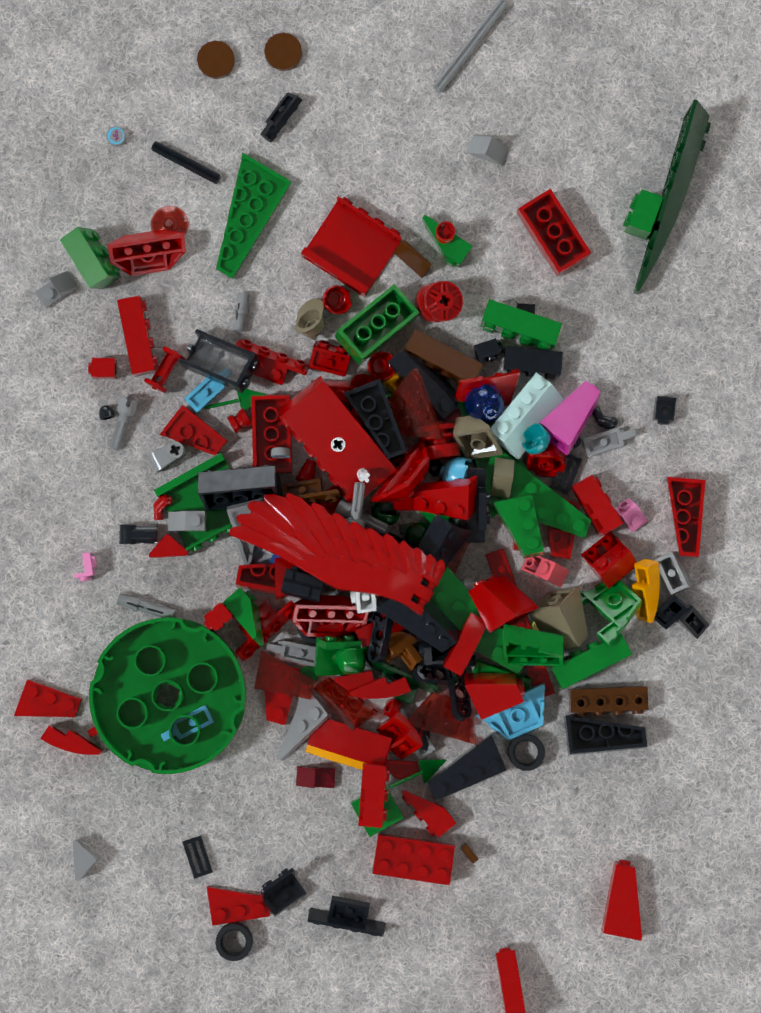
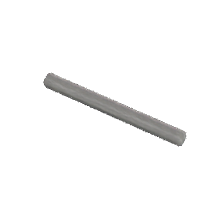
[433,0,507,93]

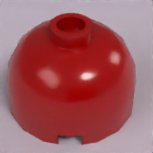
[526,442,566,477]

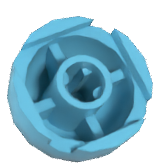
[439,457,473,481]

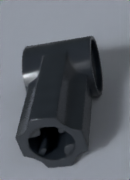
[119,525,158,545]

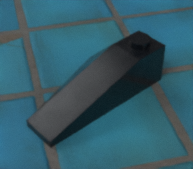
[388,350,459,421]

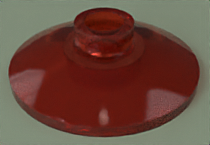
[151,206,189,236]

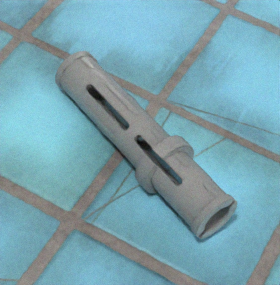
[116,593,175,618]

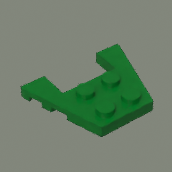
[580,580,642,647]

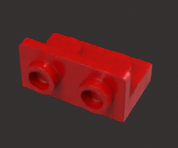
[308,340,351,377]

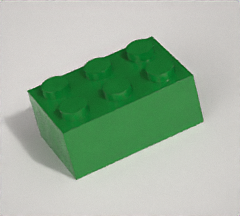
[60,227,121,289]

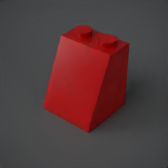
[468,575,538,633]
[465,673,526,720]

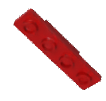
[235,339,309,385]
[234,600,294,661]

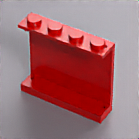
[301,196,402,297]

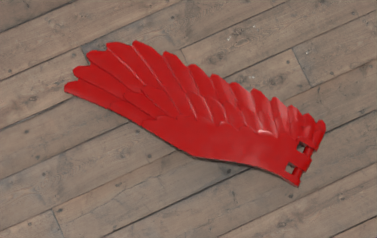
[229,493,445,615]

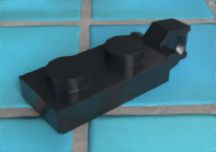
[260,92,302,143]

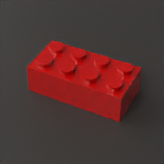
[517,188,591,277]
[251,395,293,474]
[372,833,455,885]

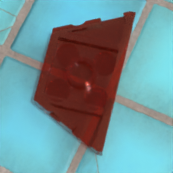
[388,368,444,439]
[407,692,476,745]

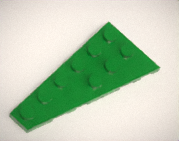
[216,153,292,280]
[486,452,591,538]
[430,567,524,674]

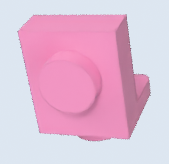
[615,499,647,533]
[74,552,97,582]

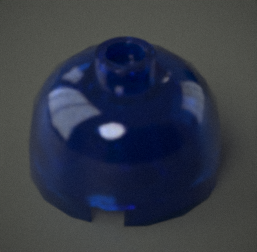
[465,384,504,424]

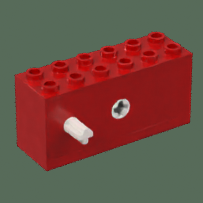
[279,376,397,502]

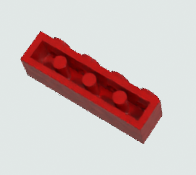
[117,295,159,377]

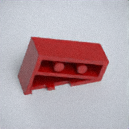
[571,475,624,537]
[358,763,390,828]

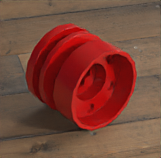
[415,281,463,323]
[417,422,461,462]

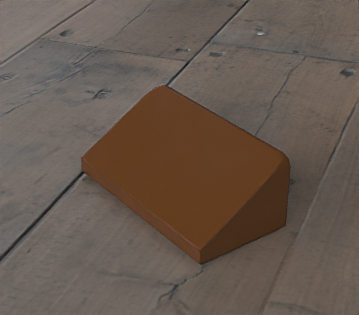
[395,240,432,278]

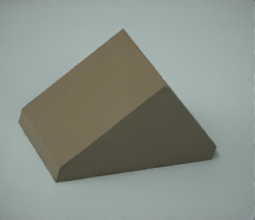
[490,458,515,499]

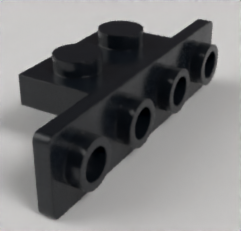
[466,468,490,543]
[307,895,386,937]

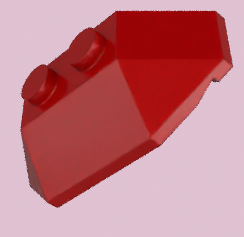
[107,230,186,276]
[371,441,430,502]
[291,595,369,637]

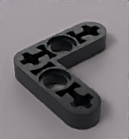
[367,603,394,663]
[413,663,472,722]

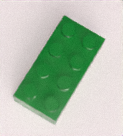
[335,284,420,366]
[480,299,562,350]
[549,633,632,689]

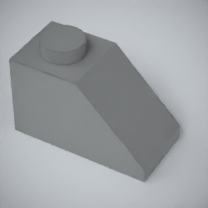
[168,511,207,532]

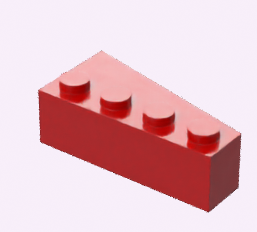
[667,477,706,558]
[235,563,302,599]

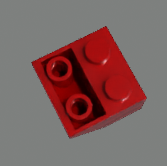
[581,531,637,589]

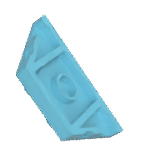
[476,682,545,740]

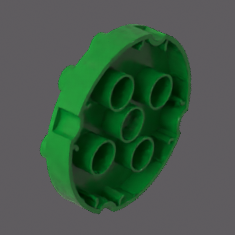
[89,618,247,774]

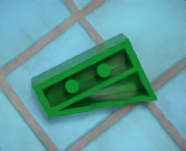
[493,495,544,559]
[503,624,564,666]

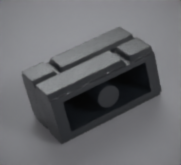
[281,566,324,603]

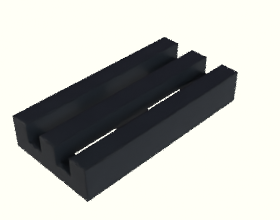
[550,454,583,494]
[182,835,213,879]

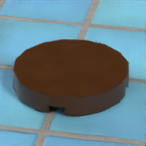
[264,32,302,71]
[197,40,235,79]

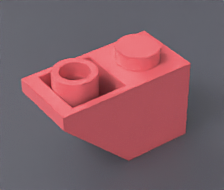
[521,556,569,588]

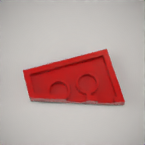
[455,369,520,406]
[263,659,300,725]
[14,679,82,717]

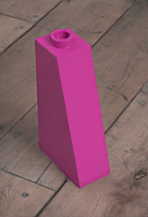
[540,381,600,455]

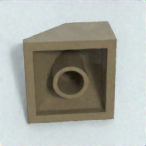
[453,415,503,460]

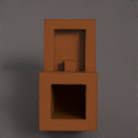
[379,632,423,671]

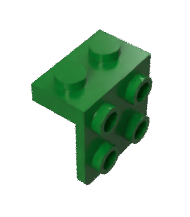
[314,634,361,676]

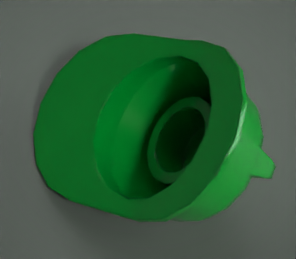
[331,647,369,675]

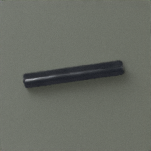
[151,141,221,184]

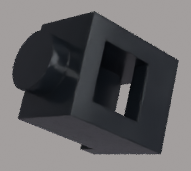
[473,338,504,364]
[653,396,677,425]

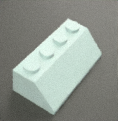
[491,373,564,460]

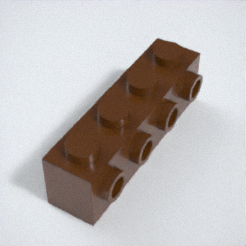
[404,329,483,386]
[568,686,649,716]

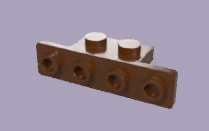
[283,478,342,506]

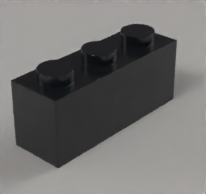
[502,346,563,380]

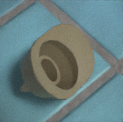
[295,298,325,340]

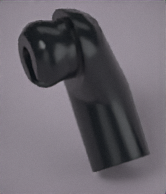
[592,407,618,429]

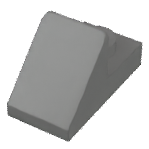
[35,271,78,308]

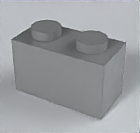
[655,551,693,595]

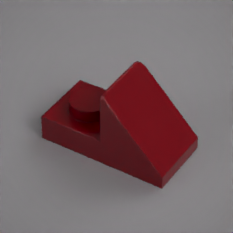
[296,766,336,788]

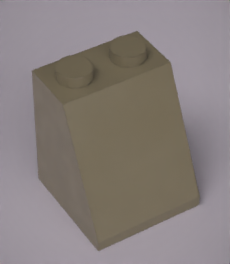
[531,587,588,649]

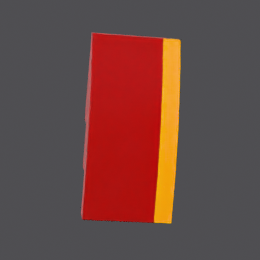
[305,718,393,770]

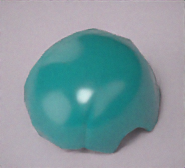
[522,423,550,454]

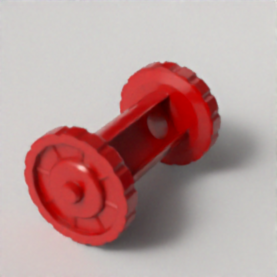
[144,346,186,394]

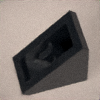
[654,594,689,629]
[676,605,709,639]

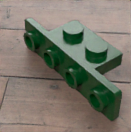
[365,659,440,705]

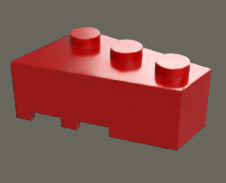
[413,476,477,520]

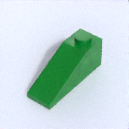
[422,215,472,268]
[223,587,264,647]

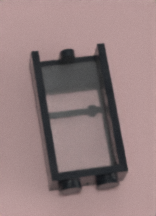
[178,329,260,394]

